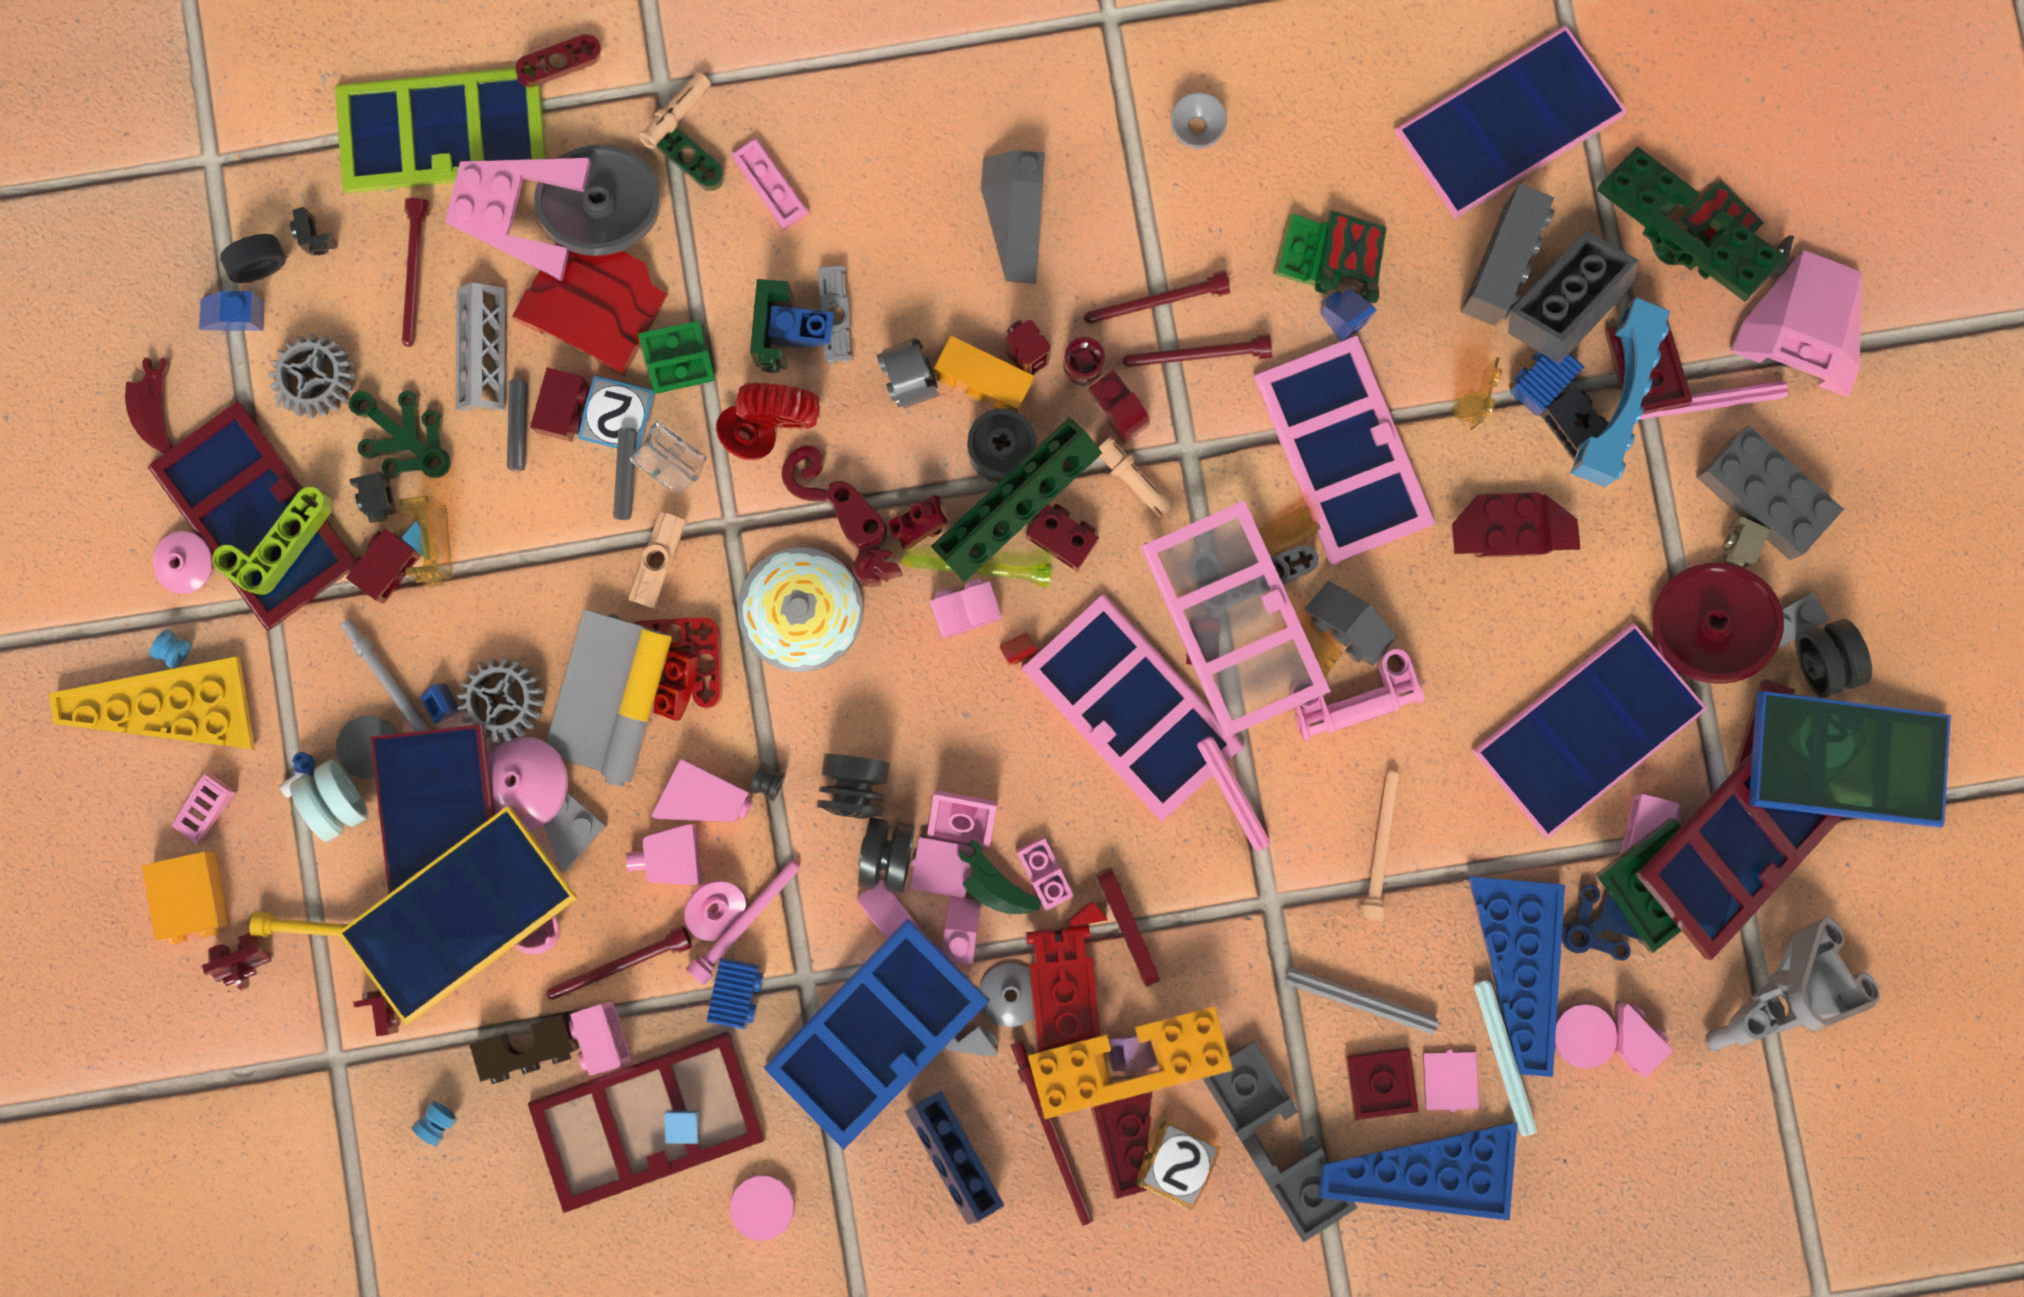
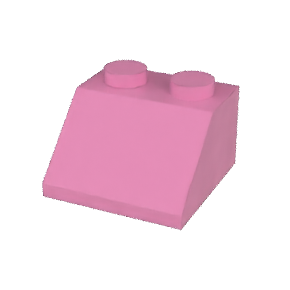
[569,1000,632,1076]

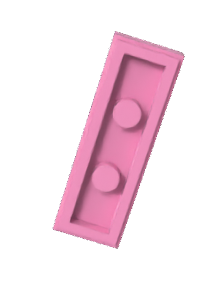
[731,137,809,231]

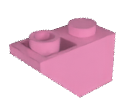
[1615,1002,1673,1078]

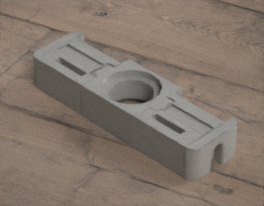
[818,266,853,364]

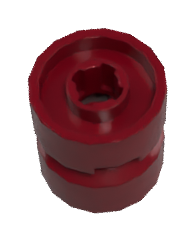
[1063,337,1105,386]

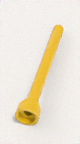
[250,911,405,941]

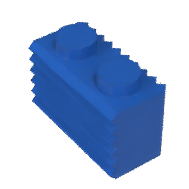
[1510,352,1585,416]
[706,957,764,1029]

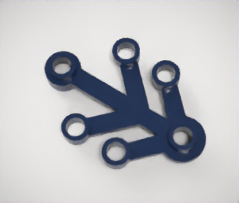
[1562,885,1643,961]

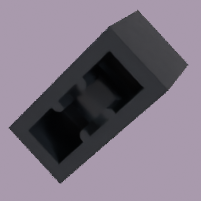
[1540,386,1609,460]

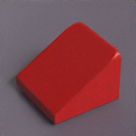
[1000,633,1037,667]
[1068,901,1108,926]

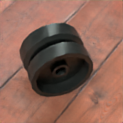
[967,408,1036,483]
[1796,618,1872,698]
[858,817,915,894]

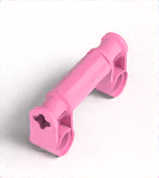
[1289,649,1424,742]

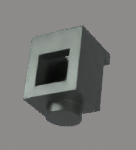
[350,472,397,523]

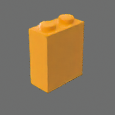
[141,851,229,945]

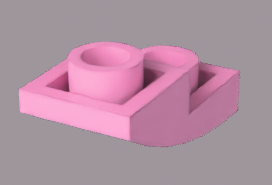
[1015,836,1074,910]

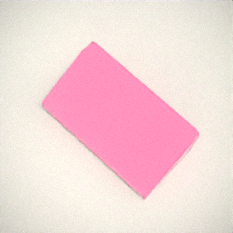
[856,879,920,947]

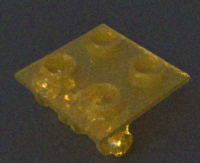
[1453,357,1502,430]

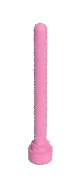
[686,860,800,985]

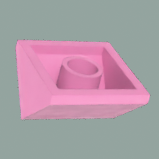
[927,790,998,851]

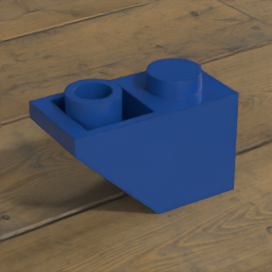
[768,305,834,348]

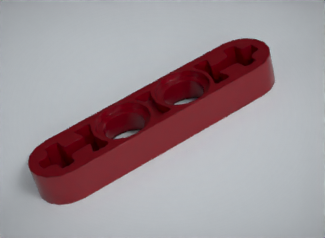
[1096,867,1161,987]

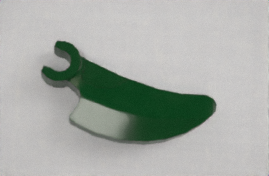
[957,839,1041,914]

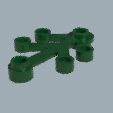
[349,391,451,478]

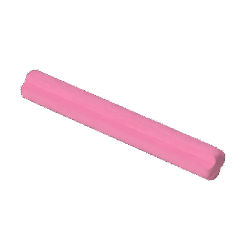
[1197,737,1270,851]

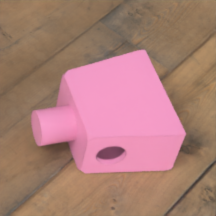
[626,824,703,885]

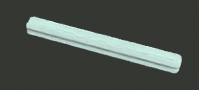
[1474,980,1537,1136]

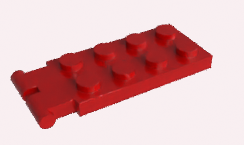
[1025,925,1101,1052]

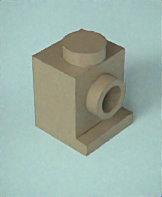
[1723,517,1771,568]

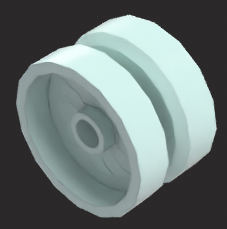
[289,760,369,842]

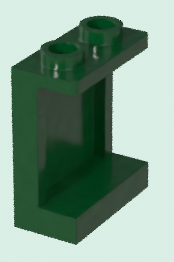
[750,279,794,373]

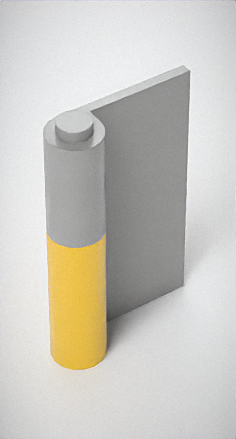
[546,609,672,786]

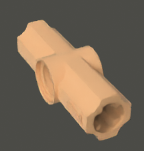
[628,512,687,610]

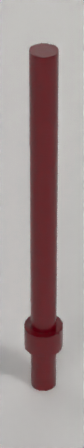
[1010,1040,1094,1226]

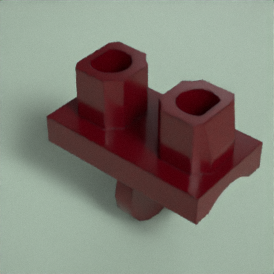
[889,495,948,549]
[202,933,272,990]

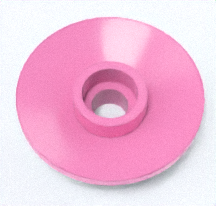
[153,531,213,594]
[684,880,746,941]

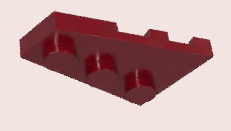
[1091,1091,1153,1199]

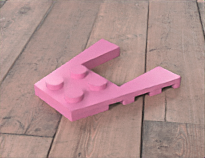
[446,158,591,281]

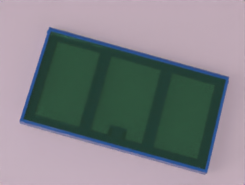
[1749,691,1951,828]

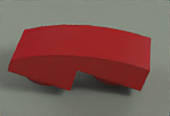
[653,649,698,721]

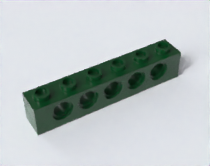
[931,417,1102,582]

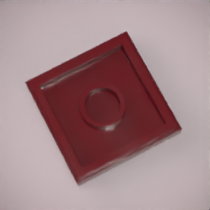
[1345,1047,1419,1120]

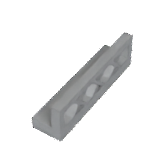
[456,282,505,411]

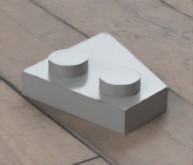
[543,791,607,872]

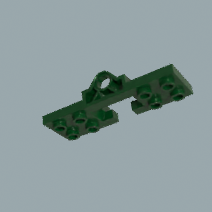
[1597,146,1786,302]

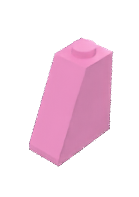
[652,759,753,822]

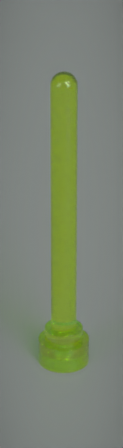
[902,555,1052,588]

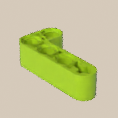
[212,487,333,595]

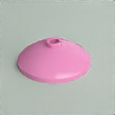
[477,737,568,831]

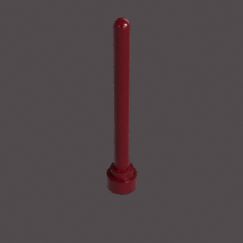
[402,198,430,347]
[1084,270,1231,324]
[1123,333,1272,367]
[546,924,692,1000]

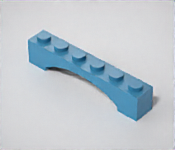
[1570,297,1670,487]

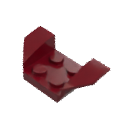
[1452,492,1581,558]

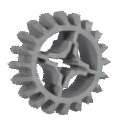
[268,334,356,418]
[457,657,544,742]

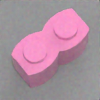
[930,579,1002,639]

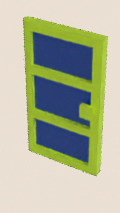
[335,66,546,193]

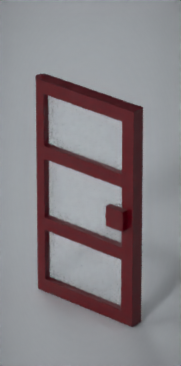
[528,1031,766,1214]

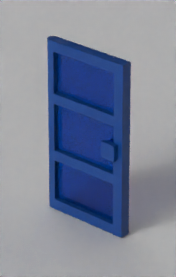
[764,918,990,1150]

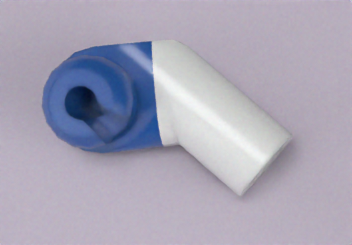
[279,752,315,798]

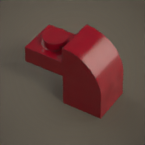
[1088,370,1150,444]

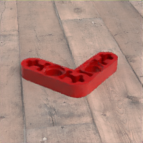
[634,617,722,709]

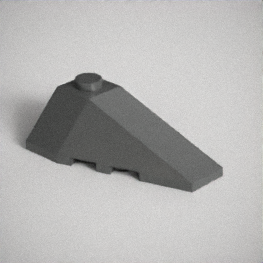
[981,151,1045,283]

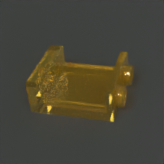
[399,495,453,587]

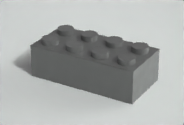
[1461,183,1555,326]
[1508,230,1639,364]
[1696,425,1844,560]

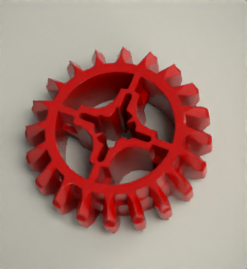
[735,382,821,430]

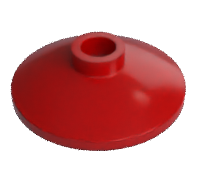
[716,406,776,460]

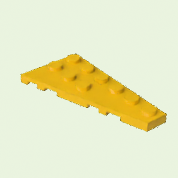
[49,657,255,750]

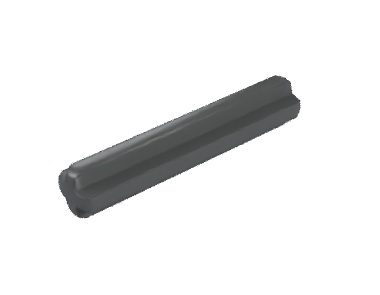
[507,379,527,471]
[613,427,637,520]

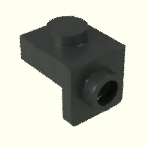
[290,207,337,256]

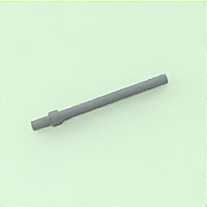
[340,618,459,778]

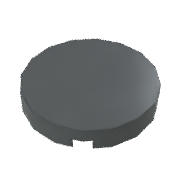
[336,716,401,778]

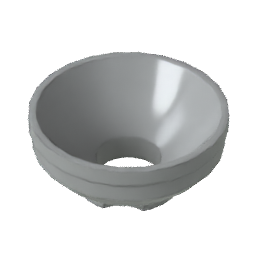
[1171,92,1227,149]

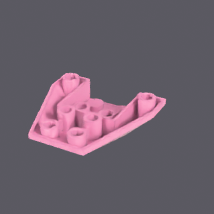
[1731,250,1862,397]

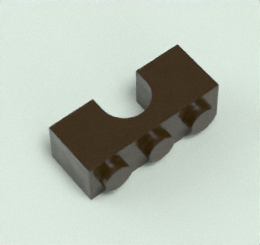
[469,1013,579,1084]

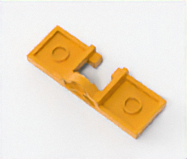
[1028,1005,1233,1119]

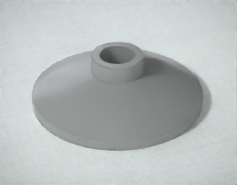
[980,963,1033,1027]

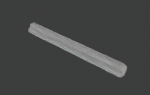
[1285,968,1438,1034]

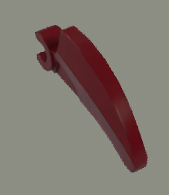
[125,357,172,453]

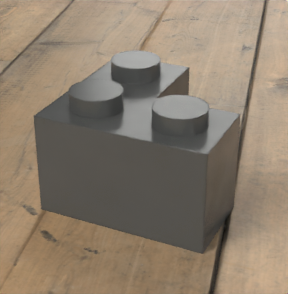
[1305,581,1397,666]

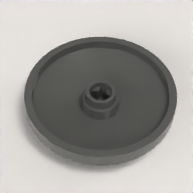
[534,145,661,256]

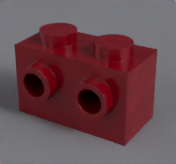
[1026,503,1099,573]

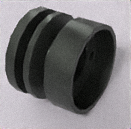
[817,754,890,819]

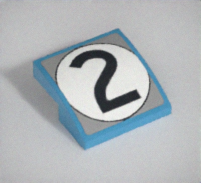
[578,375,655,454]

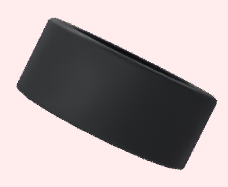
[220,233,286,283]

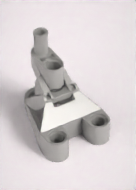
[1705,917,1880,1052]

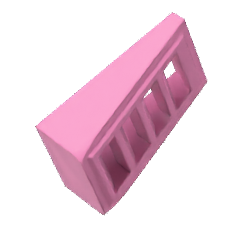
[172,774,237,844]

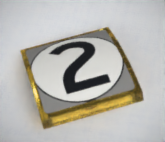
[1136,1121,1221,1210]

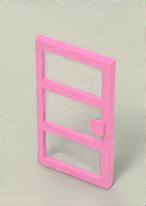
[1140,500,1331,738]

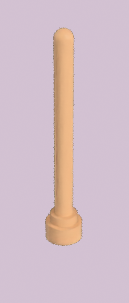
[1359,769,1399,921]

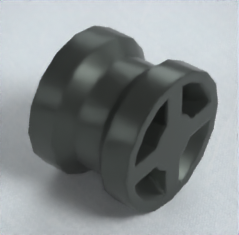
[750,763,786,801]

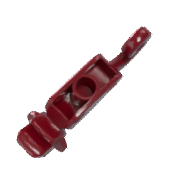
[781,445,903,587]

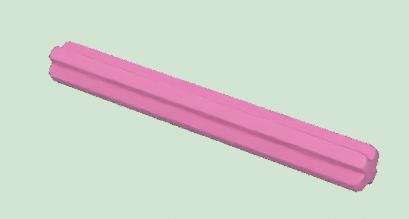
[1639,381,1788,420]

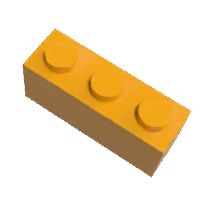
[934,336,1035,413]

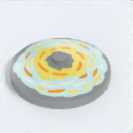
[737,547,863,673]

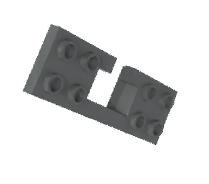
[1202,1041,1357,1243]

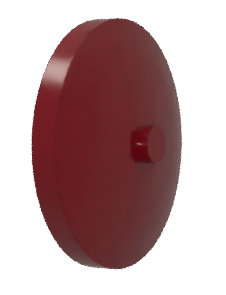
[1652,562,1784,684]

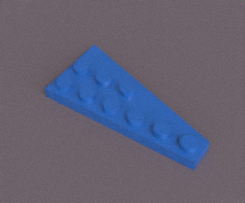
[1468,876,1565,1077]
[1318,1122,1518,1221]

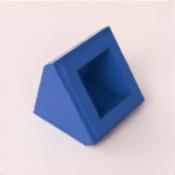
[421,684,459,724]

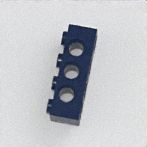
[905,1091,1005,1225]

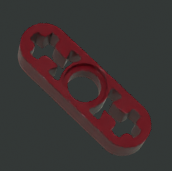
[515,34,601,88]

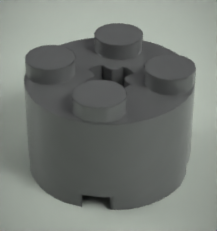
[877,337,940,409]

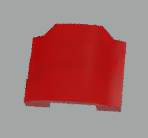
[512,244,668,376]

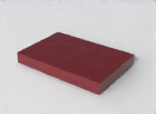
[1605,320,1693,415]

